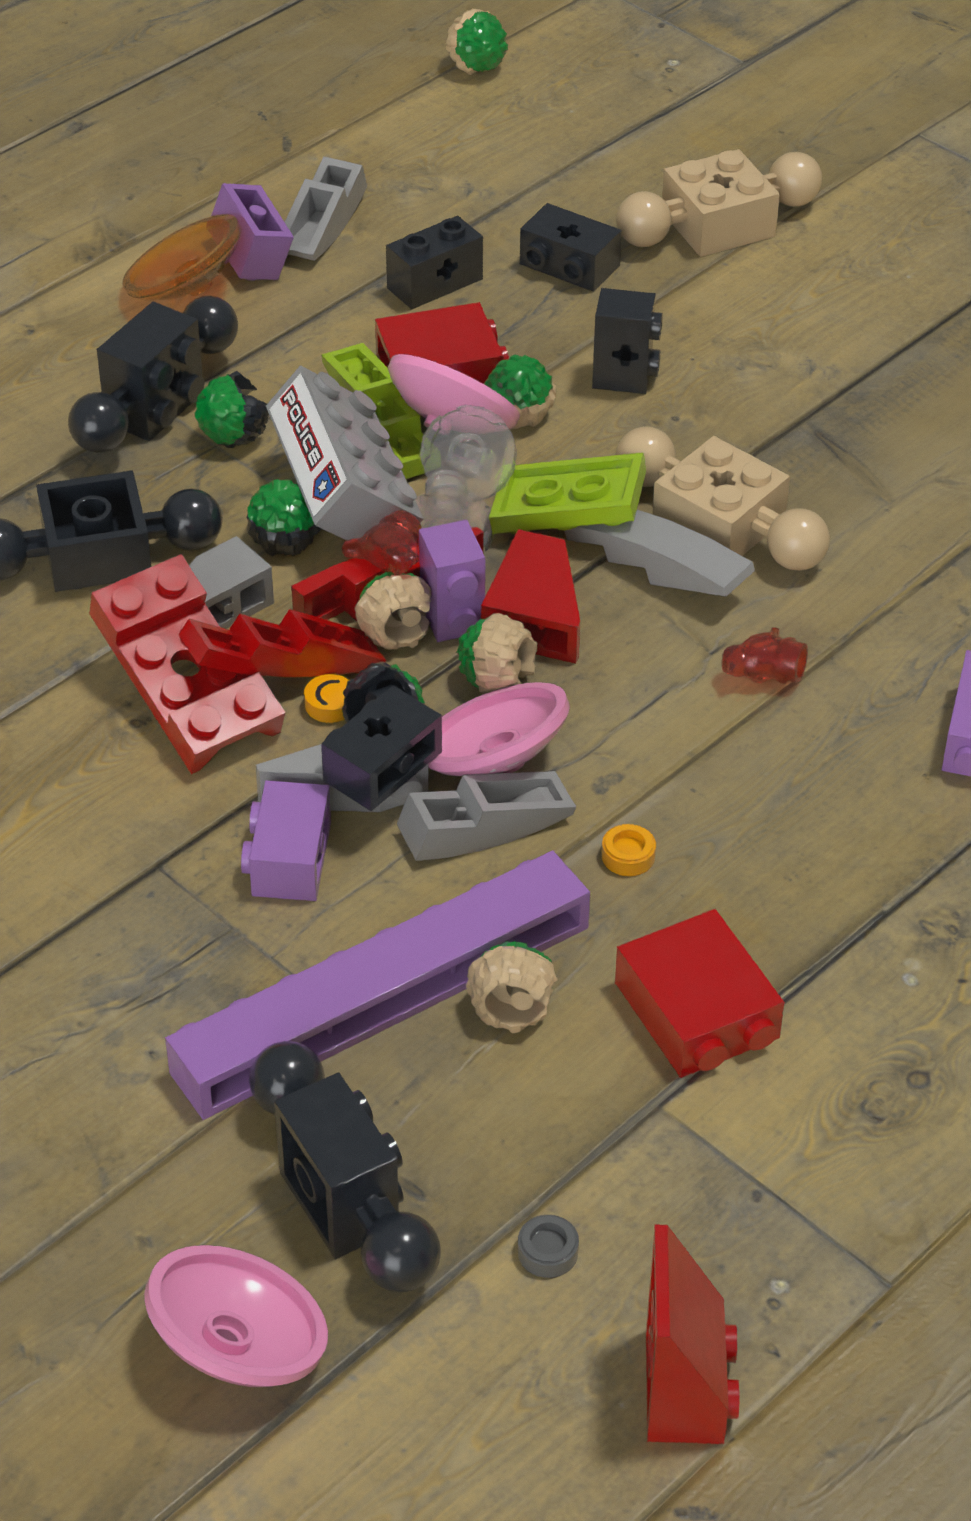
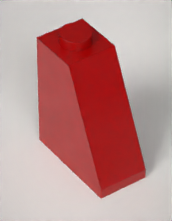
[481,529,581,664]

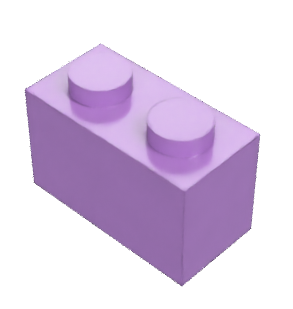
[208,183,294,281]
[419,520,485,642]
[241,780,331,901]

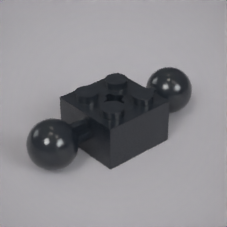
[68,296,238,453]
[0,470,223,592]
[249,1041,441,1292]

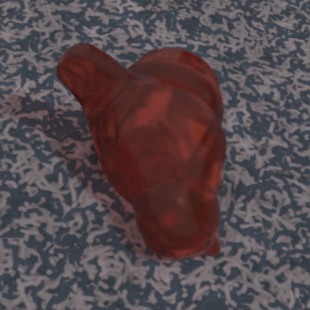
[342,510,422,575]
[721,627,808,684]

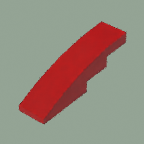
[291,527,484,621]
[178,609,386,677]

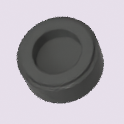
[518,1215,579,1278]

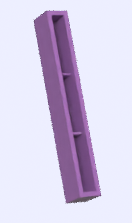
[165,850,590,1120]

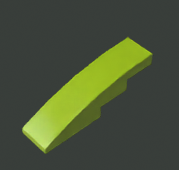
[321,343,442,479]

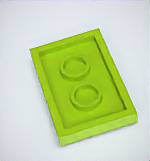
[489,453,646,534]

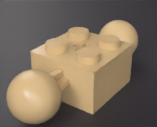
[616,149,822,257]
[615,426,830,571]

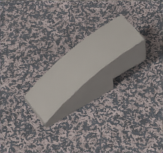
[285,156,367,260]
[397,771,576,861]

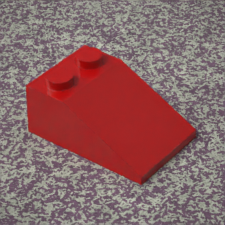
[645,1224,740,1444]

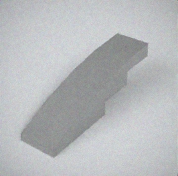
[564,510,755,596]

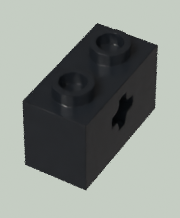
[520,203,622,292]
[386,215,483,310]
[592,288,663,394]
[321,685,442,811]

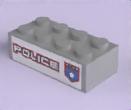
[266,365,424,552]

